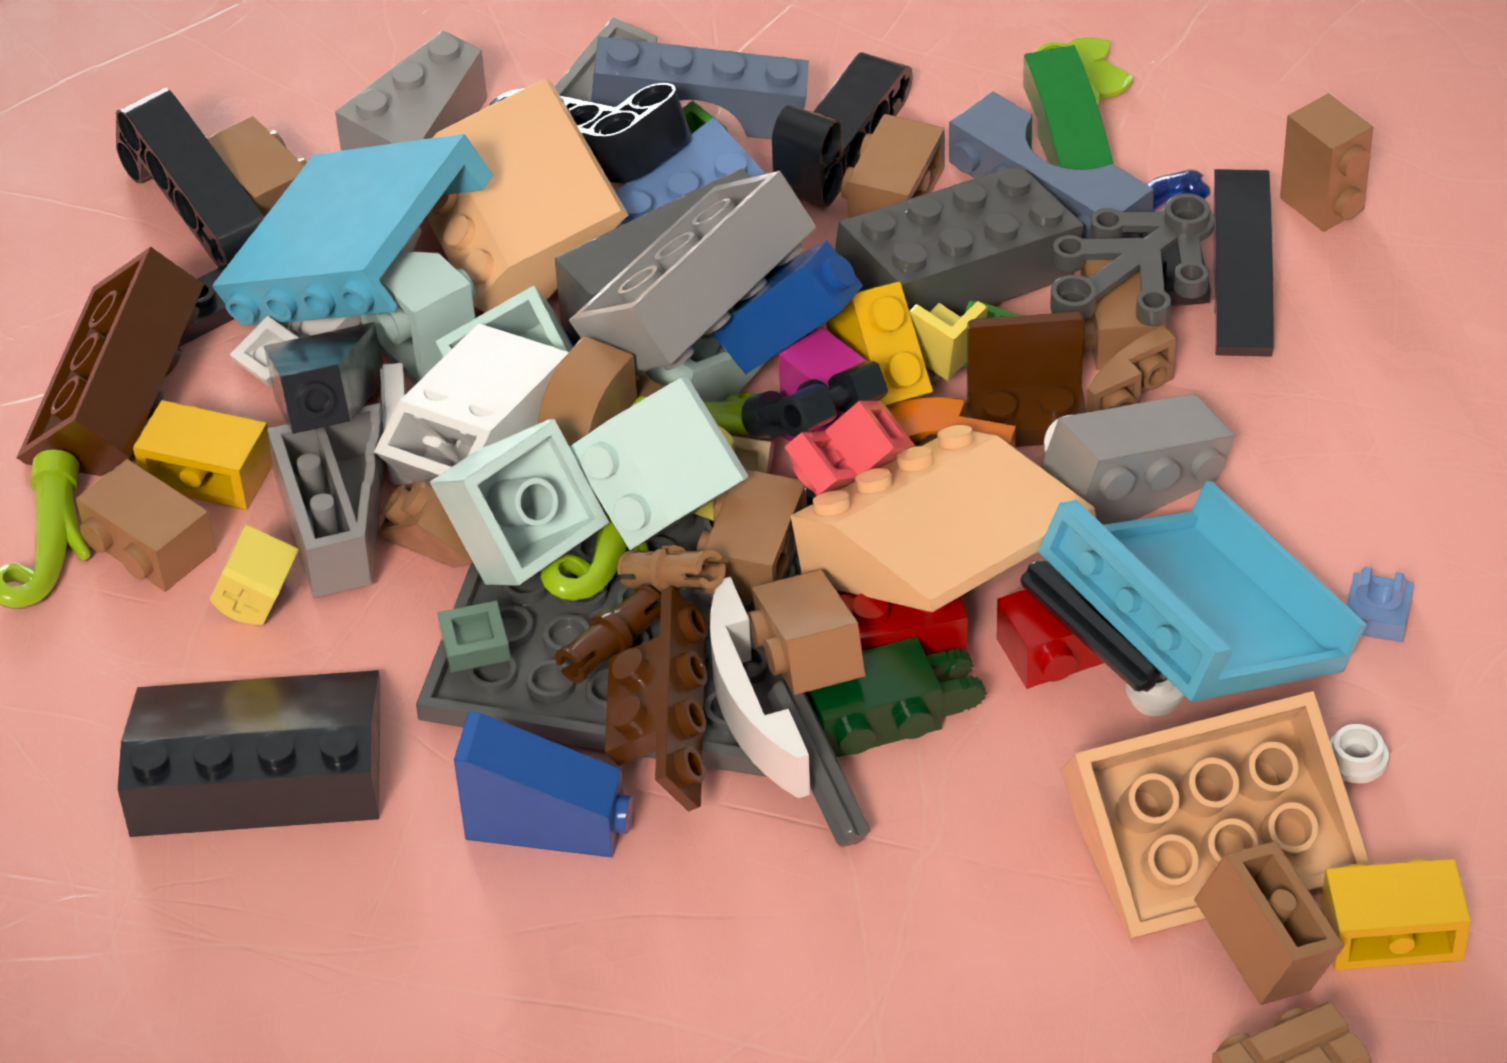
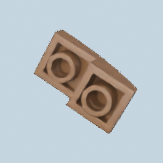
[1087,325,1176,412]

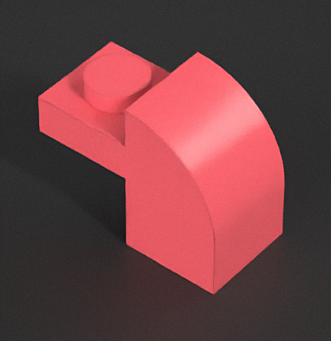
[785,400,915,495]

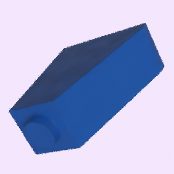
[712,240,863,375]
[454,711,633,858]

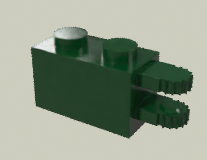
[805,637,987,757]

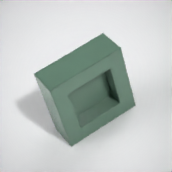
[437,600,511,673]

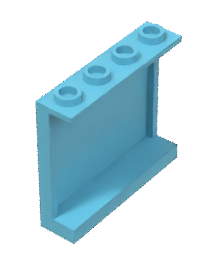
[212,134,494,326]
[1038,481,1367,702]

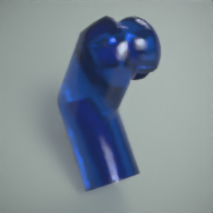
[1147,169,1211,212]

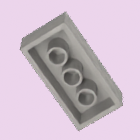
[569,171,816,376]

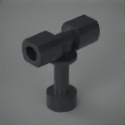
[741,361,888,440]

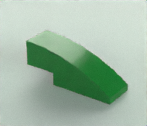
[1023,45,1114,170]

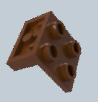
[967,312,1087,447]

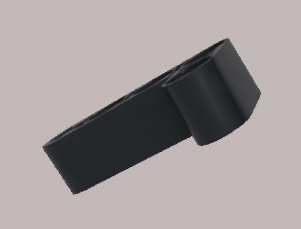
[772,52,913,207]
[489,83,692,183]
[116,88,265,268]

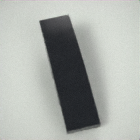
[1213,169,1273,357]

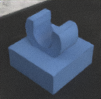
[1347,567,1414,642]

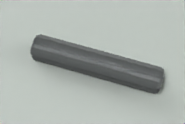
[767,680,870,847]

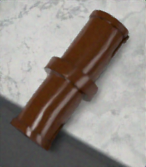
[555,585,661,683]

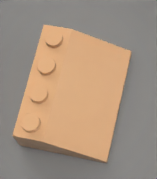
[426,78,628,313]
[791,425,1096,612]
[1061,691,1370,940]

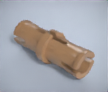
[617,545,726,593]

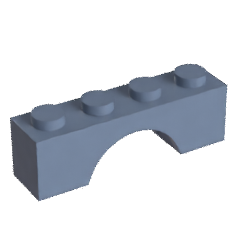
[591,36,809,139]
[949,91,1154,239]

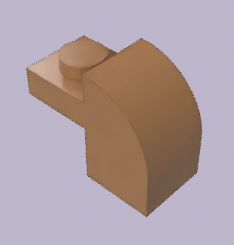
[538,336,637,447]

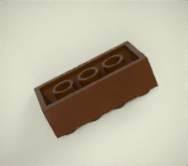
[16,247,204,476]

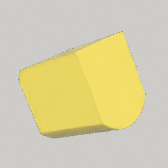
[209,524,299,625]

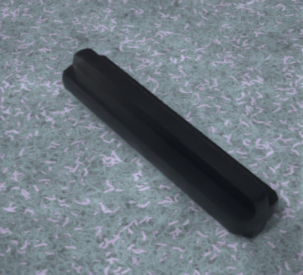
[1020,560,1163,692]

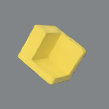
[909,301,988,381]

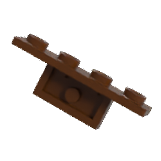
[605,586,708,812]

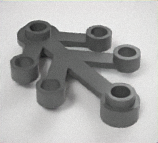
[1050,194,1215,326]

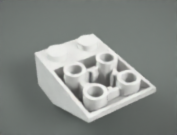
[374,323,569,482]

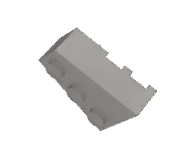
[335,30,487,151]
[1041,393,1235,525]
[267,403,385,598]

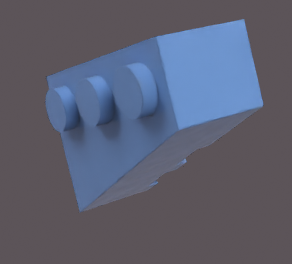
[616,117,765,228]

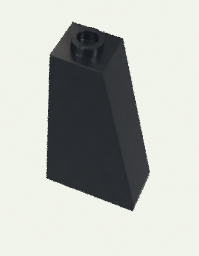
[264,322,383,434]

